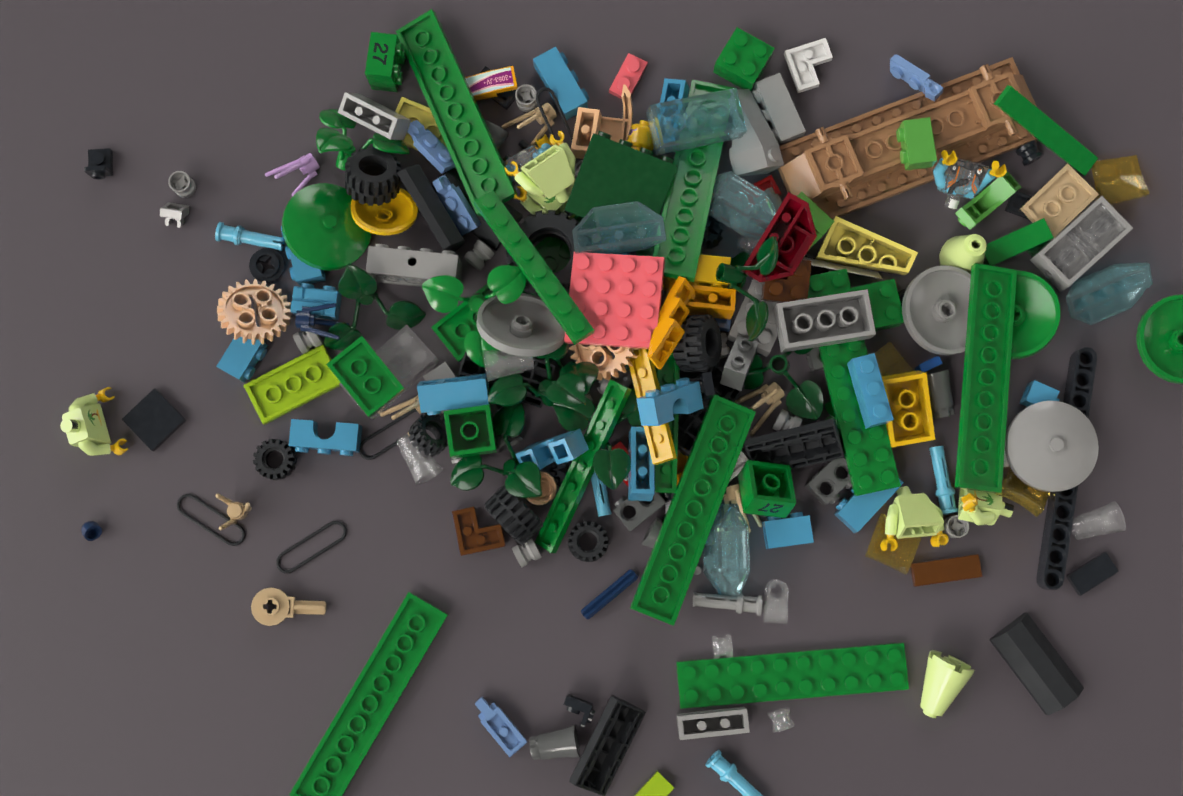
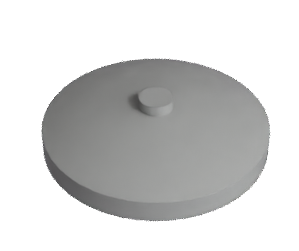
[902,265,971,355]
[476,293,565,357]
[1005,401,1099,492]

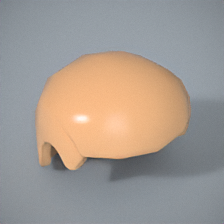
[526,471,557,505]

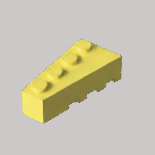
[815,216,918,276]

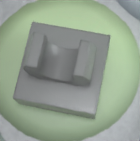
[160,202,189,228]

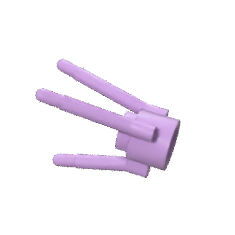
[265,153,320,196]

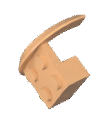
[571,85,633,159]

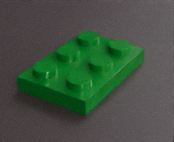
[326,336,405,418]

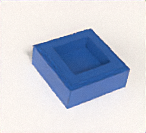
[914,356,942,372]

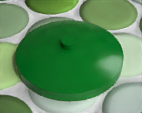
[282,183,371,270]
[1011,270,1061,359]
[1136,295,1183,384]

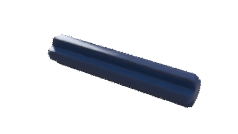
[581,569,638,620]

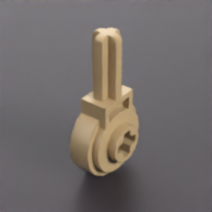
[251,587,326,626]

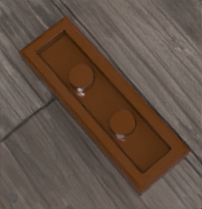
[910,554,983,587]

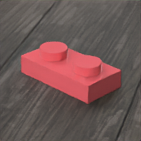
[609,53,648,99]

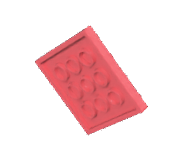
[564,252,665,349]

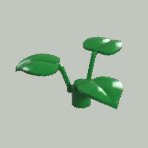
[316,109,410,171]
[422,265,526,368]

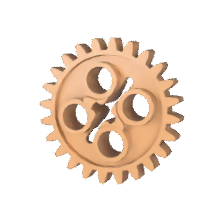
[217,279,291,345]
[569,344,640,381]

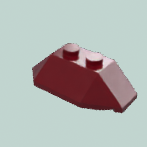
[742,192,817,283]

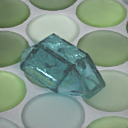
[708,171,776,239]
[572,201,666,254]
[1066,262,1153,325]
[703,504,750,596]

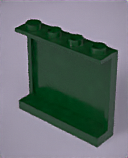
[565,131,678,242]

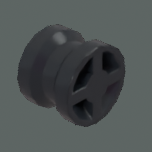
[1015,140,1044,167]

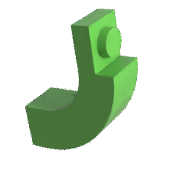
[955,171,1021,230]

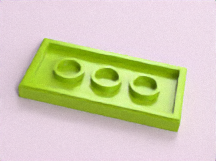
[243,344,342,425]

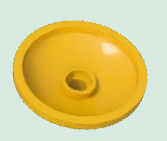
[351,188,418,235]

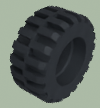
[506,210,592,297]

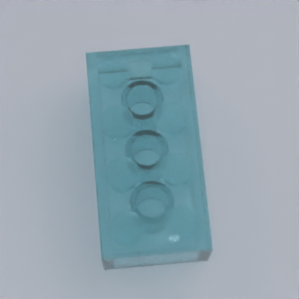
[646,88,747,155]

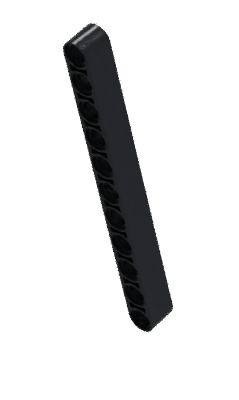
[1036,347,1097,590]

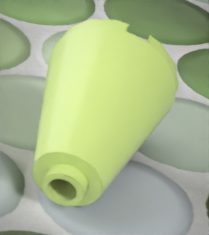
[939,234,986,274]
[920,650,975,718]

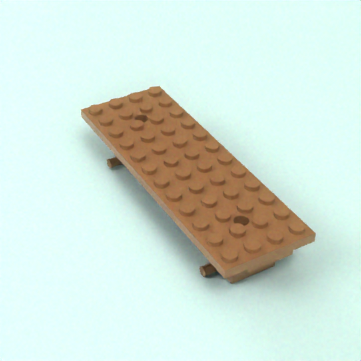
[778,57,1038,220]

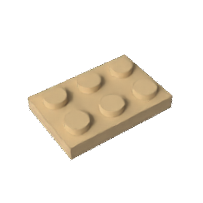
[1020,163,1099,238]

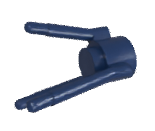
[295,303,349,340]

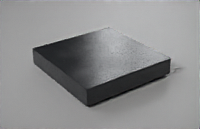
[122,388,187,451]

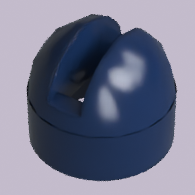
[81,521,102,541]

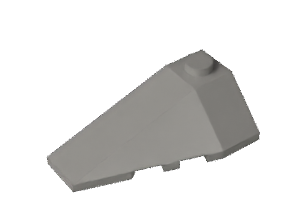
[729,89,784,177]

